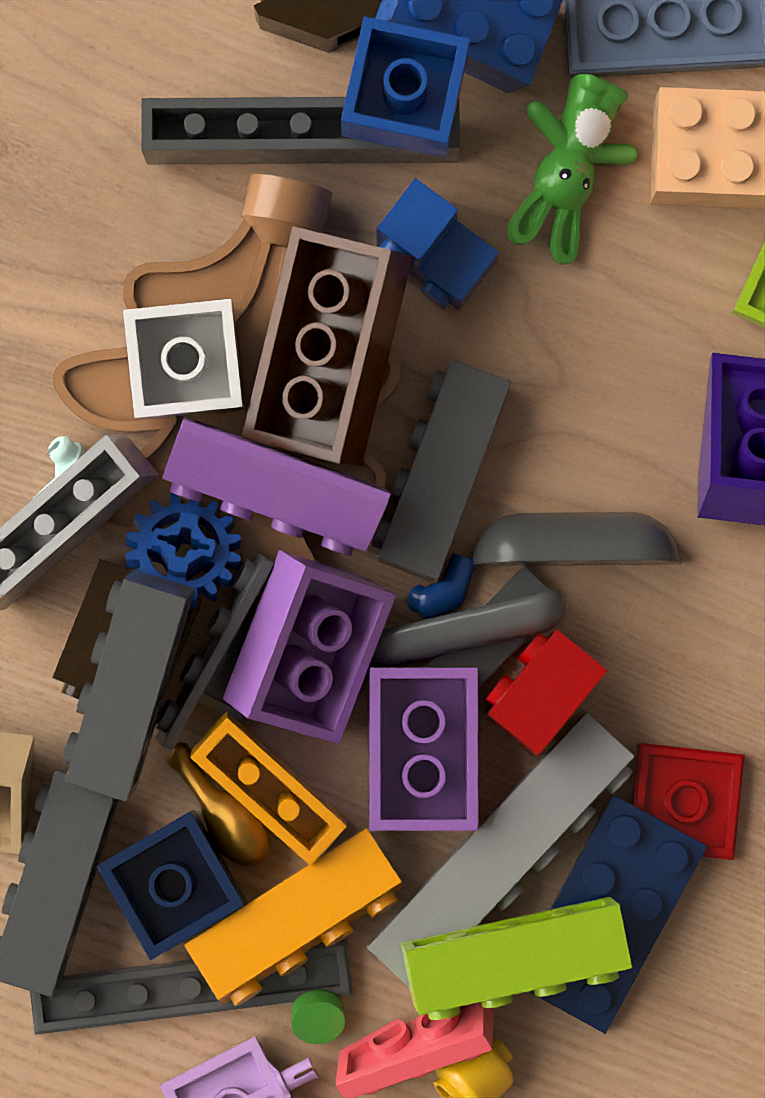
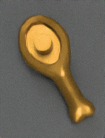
[166,742,269,867]

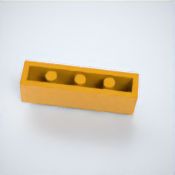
[184,828,402,1006]

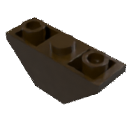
[253,0,382,53]

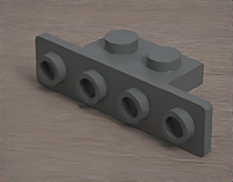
[155,552,274,750]

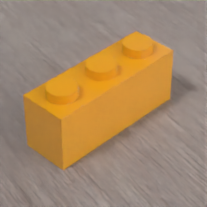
[190,710,347,866]

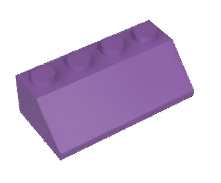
[162,416,391,556]

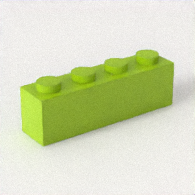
[401,897,632,1020]

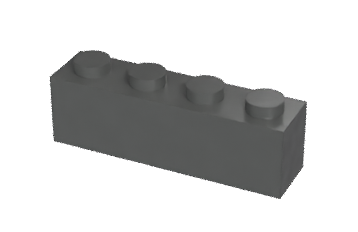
[372,360,511,583]
[62,569,195,802]
[0,770,119,998]

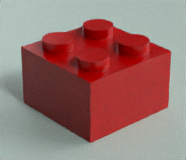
[484,629,608,756]

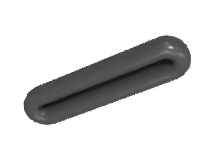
[369,590,565,668]

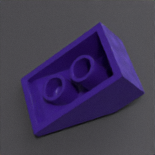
[697,353,765,526]

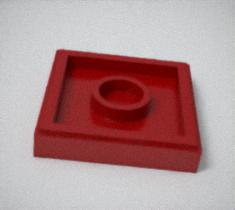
[632,743,745,860]

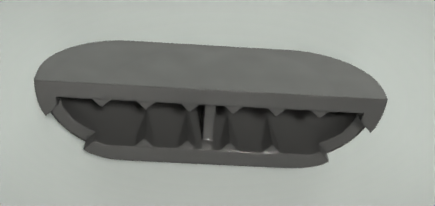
[471,512,681,566]

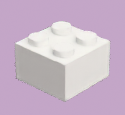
[123,299,245,420]

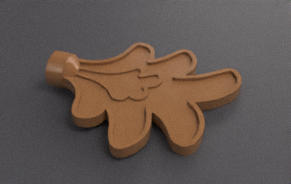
[53,174,401,604]

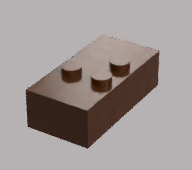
[242,226,413,465]

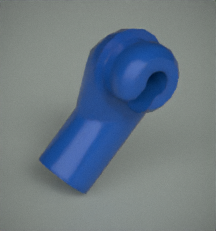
[407,553,475,618]

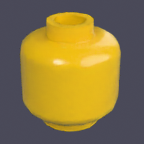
[433,1036,514,1098]

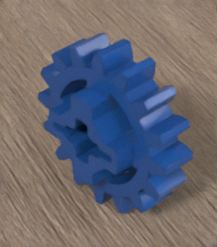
[126,493,241,609]

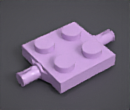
[160,1035,319,1098]

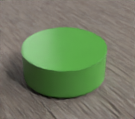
[291,990,345,1044]

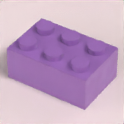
[223,550,396,744]
[369,668,478,831]

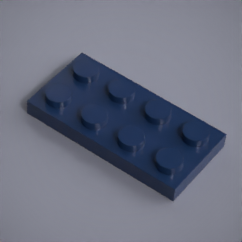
[528,794,708,1034]

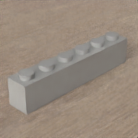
[367,712,635,989]

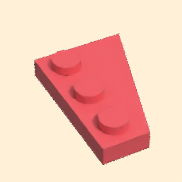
[336,1002,494,1098]

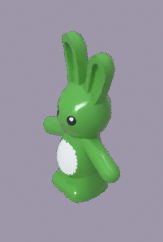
[507,74,639,265]

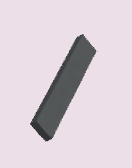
[30,940,353,1035]

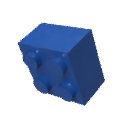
[341,16,470,158]

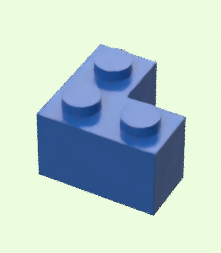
[376,178,499,311]

